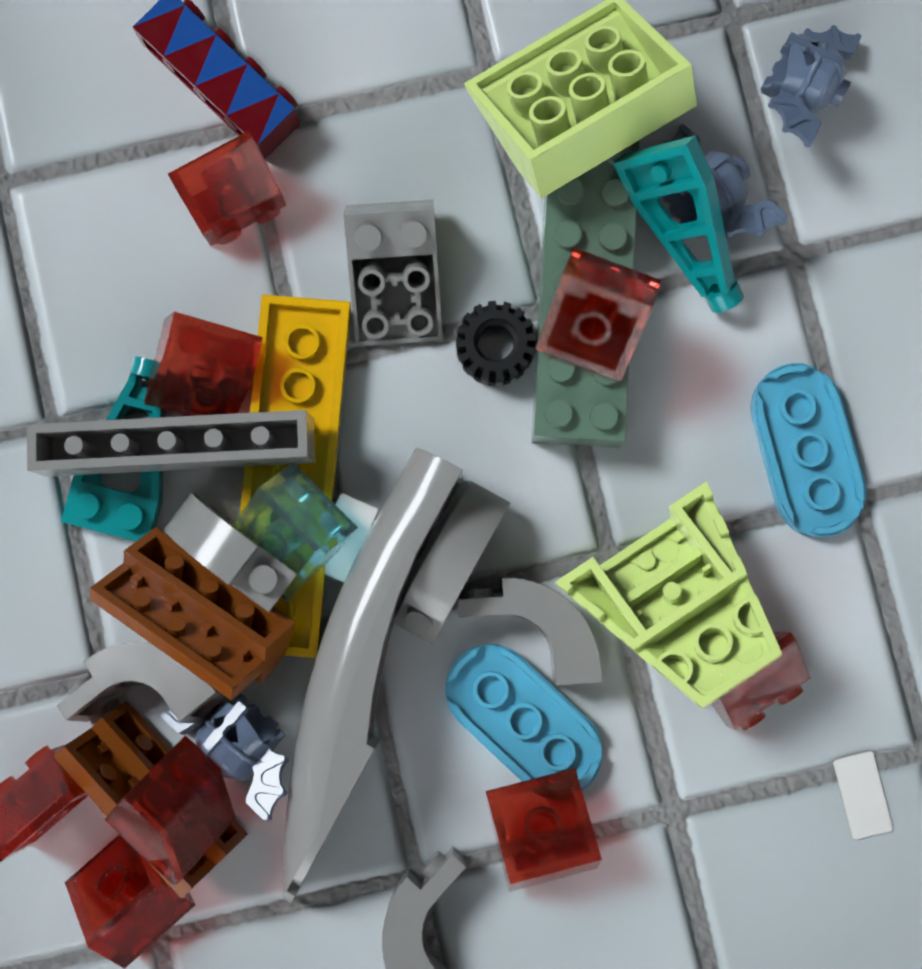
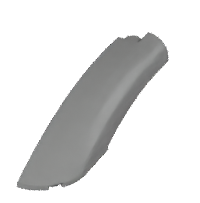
[283,448,463,903]

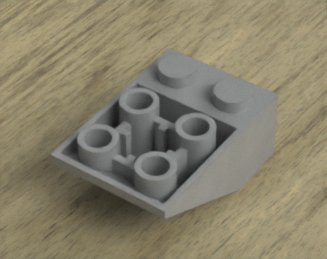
[343,199,443,347]

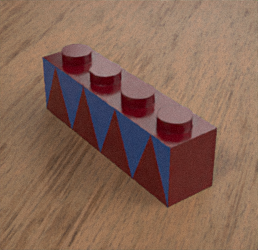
[133,0,300,160]

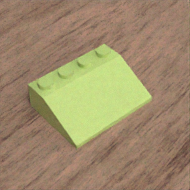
[464,0,697,198]

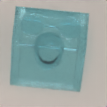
[233,463,358,602]

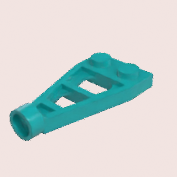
[613,135,744,313]
[61,356,169,541]

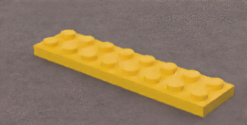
[238,294,351,658]

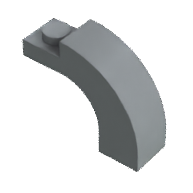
[393,481,510,645]
[164,492,298,612]
[457,578,602,686]
[57,642,228,724]
[382,846,466,969]

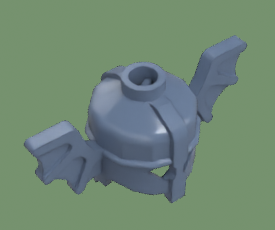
[760,25,862,148]
[661,124,787,238]
[161,694,289,821]

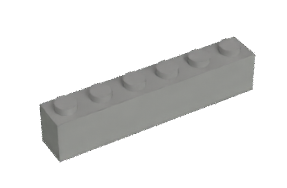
[27,410,316,477]

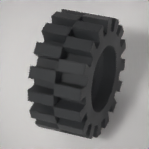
[456,301,536,386]

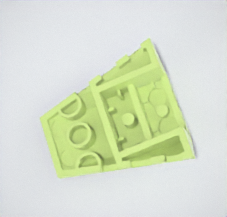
[555,481,782,710]

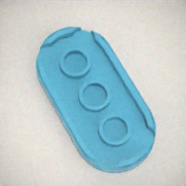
[750,363,866,538]
[446,644,602,798]

